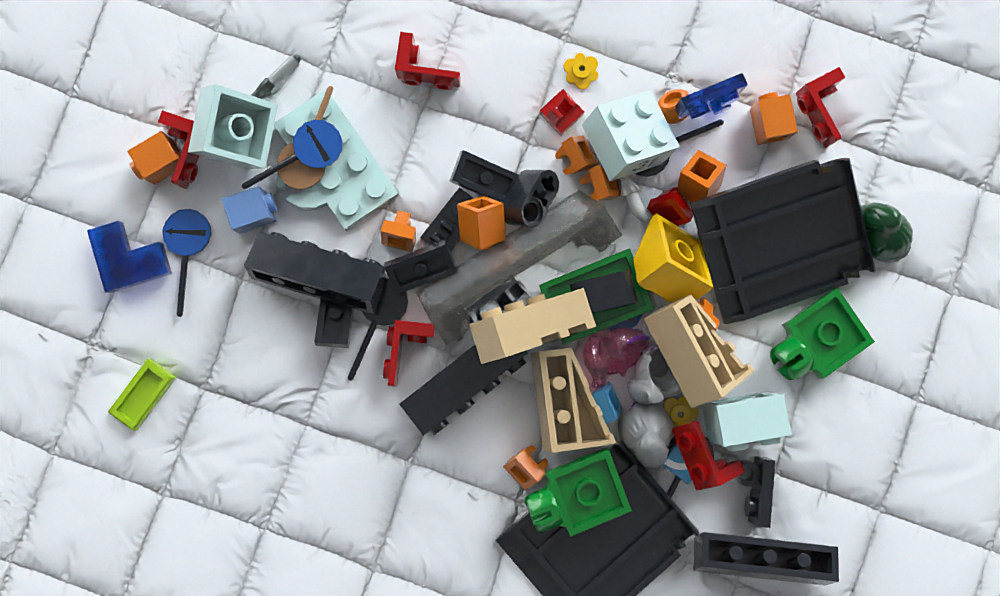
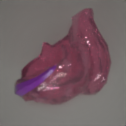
[583,327,650,389]

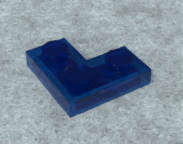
[675,73,748,119]
[87,221,172,293]

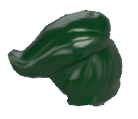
[861,202,913,263]

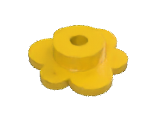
[563,53,599,90]
[663,396,699,427]

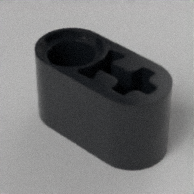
[503,170,559,227]
[569,270,639,314]

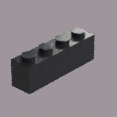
[244,231,387,314]
[399,345,528,436]
[693,532,839,586]

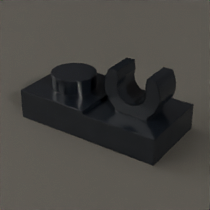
[449,150,518,203]
[420,187,473,251]
[384,239,458,295]
[462,275,531,324]
[314,298,354,348]
[737,456,775,528]

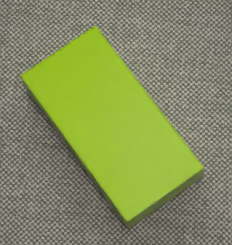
[108,359,177,431]

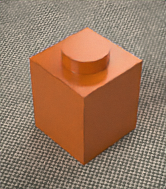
[750,92,798,145]
[127,131,181,185]
[677,150,727,202]
[457,195,506,250]

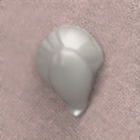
[627,344,681,405]
[618,402,674,476]

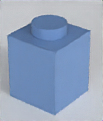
[222,186,278,234]

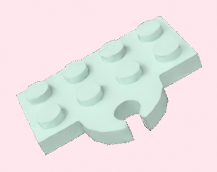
[274,88,399,231]

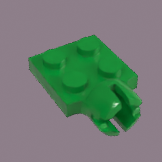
[770,288,875,380]
[525,447,632,537]

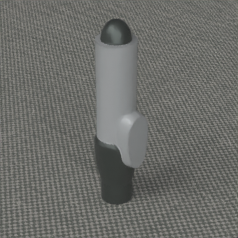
[251,54,301,99]

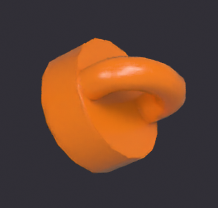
[658,89,692,124]

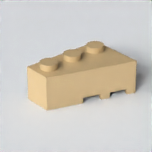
[469,288,596,364]
[644,295,755,408]
[531,348,617,453]

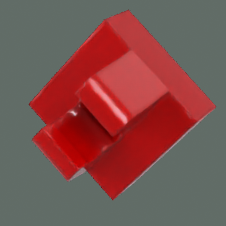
[539,89,585,136]
[647,187,693,226]

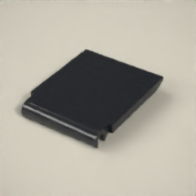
[690,157,876,324]
[496,441,699,596]

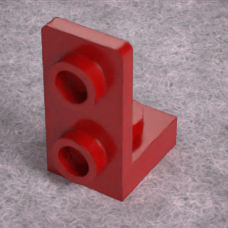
[395,31,461,90]
[795,67,846,148]
[158,110,199,189]
[383,320,436,387]
[672,421,745,491]

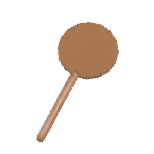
[277,86,334,190]

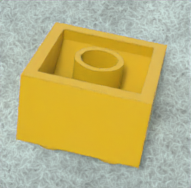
[633,213,714,303]

